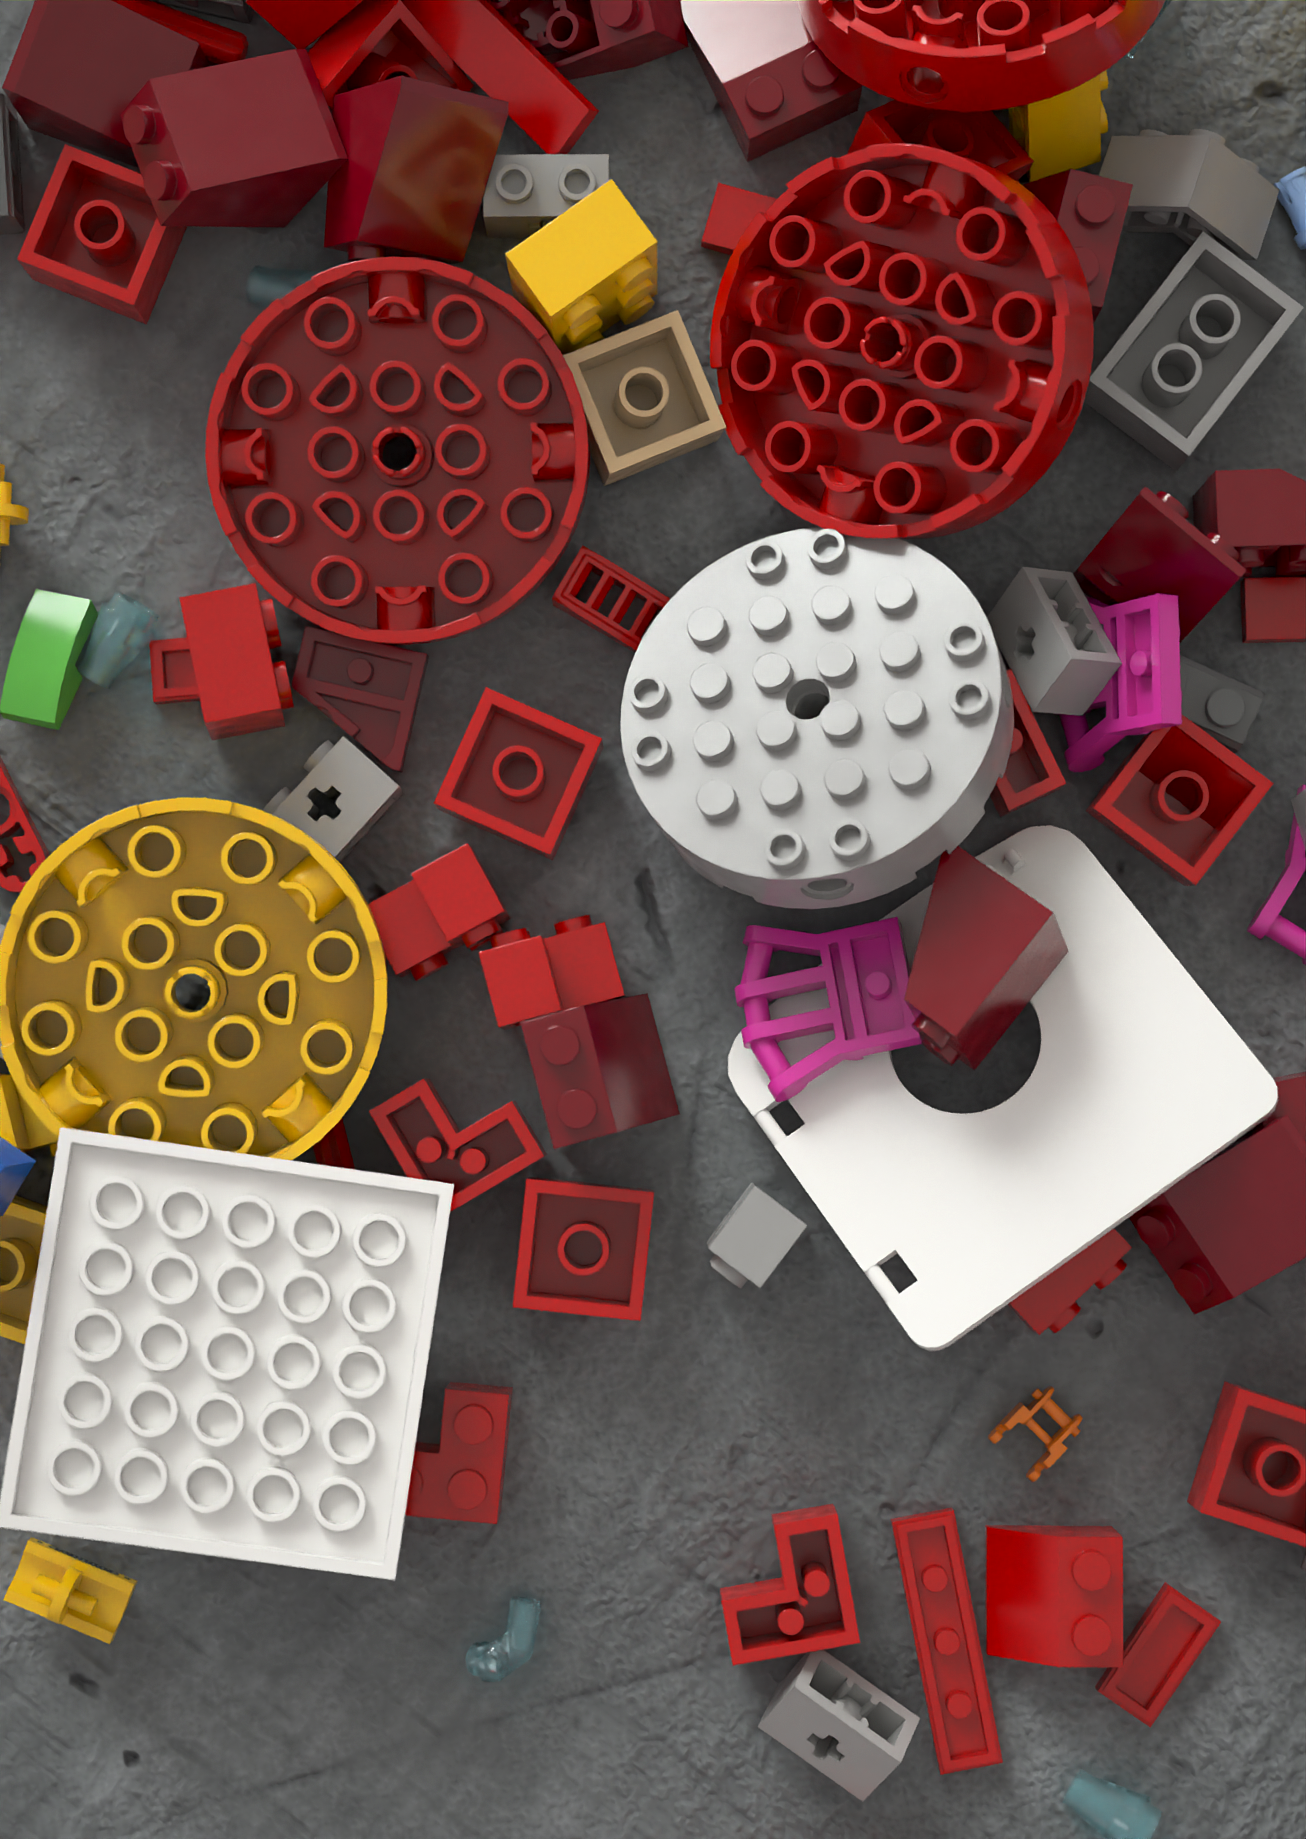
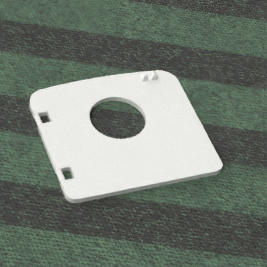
[728,825,1278,1351]

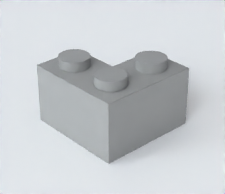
[1099,129,1279,260]

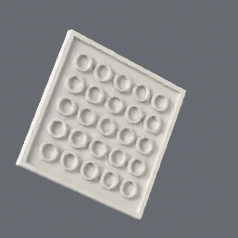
[0,1127,454,1580]

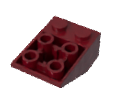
[487,0,689,80]
[1193,469,1306,578]
[1073,486,1247,644]

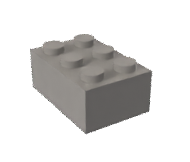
[1084,231,1304,471]

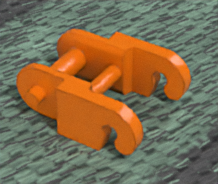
[988,1386,1083,1482]

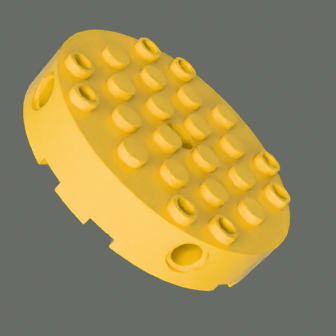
[0,798,388,1161]

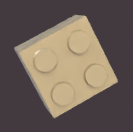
[563,310,726,486]

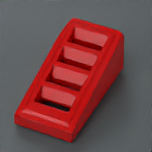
[552,546,670,653]

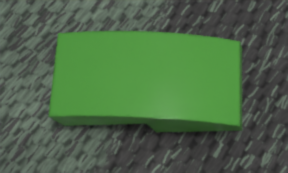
[0,589,99,730]

